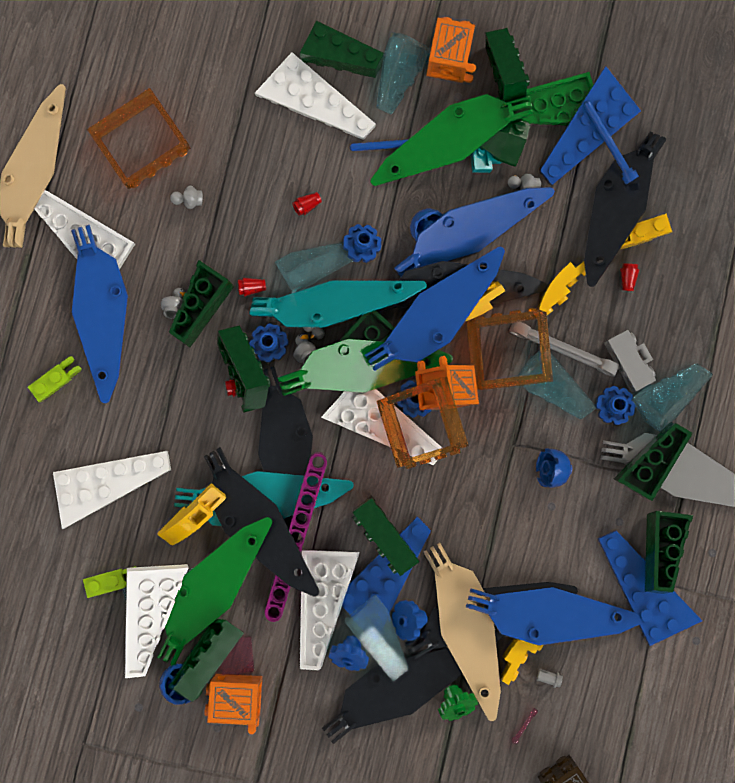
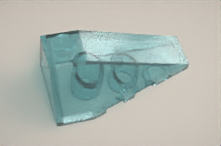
[376,32,431,115]
[632,364,713,432]

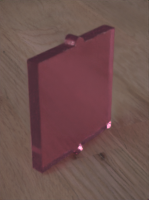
[221,637,254,675]

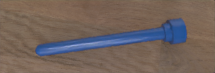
[584,101,639,185]
[350,139,409,151]

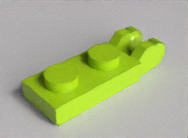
[28,356,82,403]
[83,566,136,598]

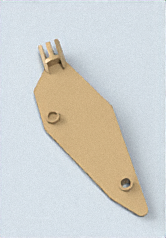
[0,84,66,248]
[423,542,501,721]

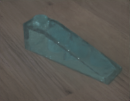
[275,242,353,293]
[516,347,596,419]
[345,594,409,681]

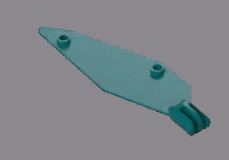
[250,281,427,328]
[174,471,354,526]

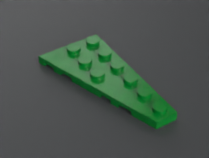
[497,72,593,125]

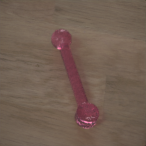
[512,708,538,744]

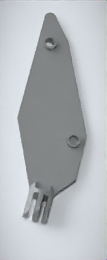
[600,433,735,507]

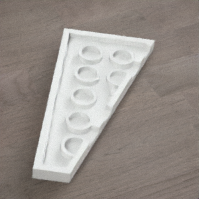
[255,52,376,140]
[34,190,135,270]
[53,451,171,529]
[300,550,360,670]
[125,564,188,678]

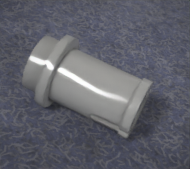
[536,668,563,688]

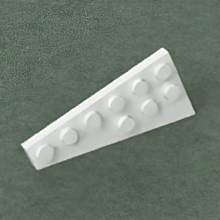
[321,389,446,465]

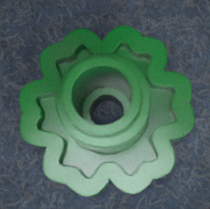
[438,685,478,721]

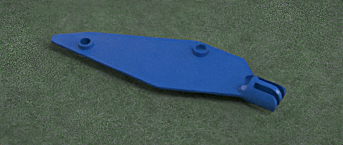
[394,187,555,277]
[71,224,128,403]
[364,247,505,371]
[466,587,644,645]

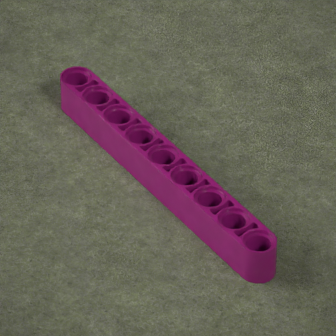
[265,452,327,622]

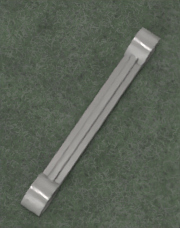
[509,320,619,376]

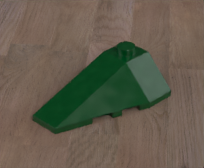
[479,120,530,167]

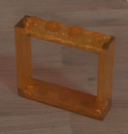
[87,88,191,189]
[467,308,553,390]
[376,377,469,469]

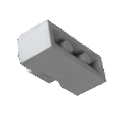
[604,330,656,393]

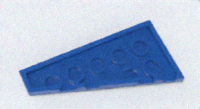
[539,66,641,185]
[342,517,431,641]
[597,530,702,646]

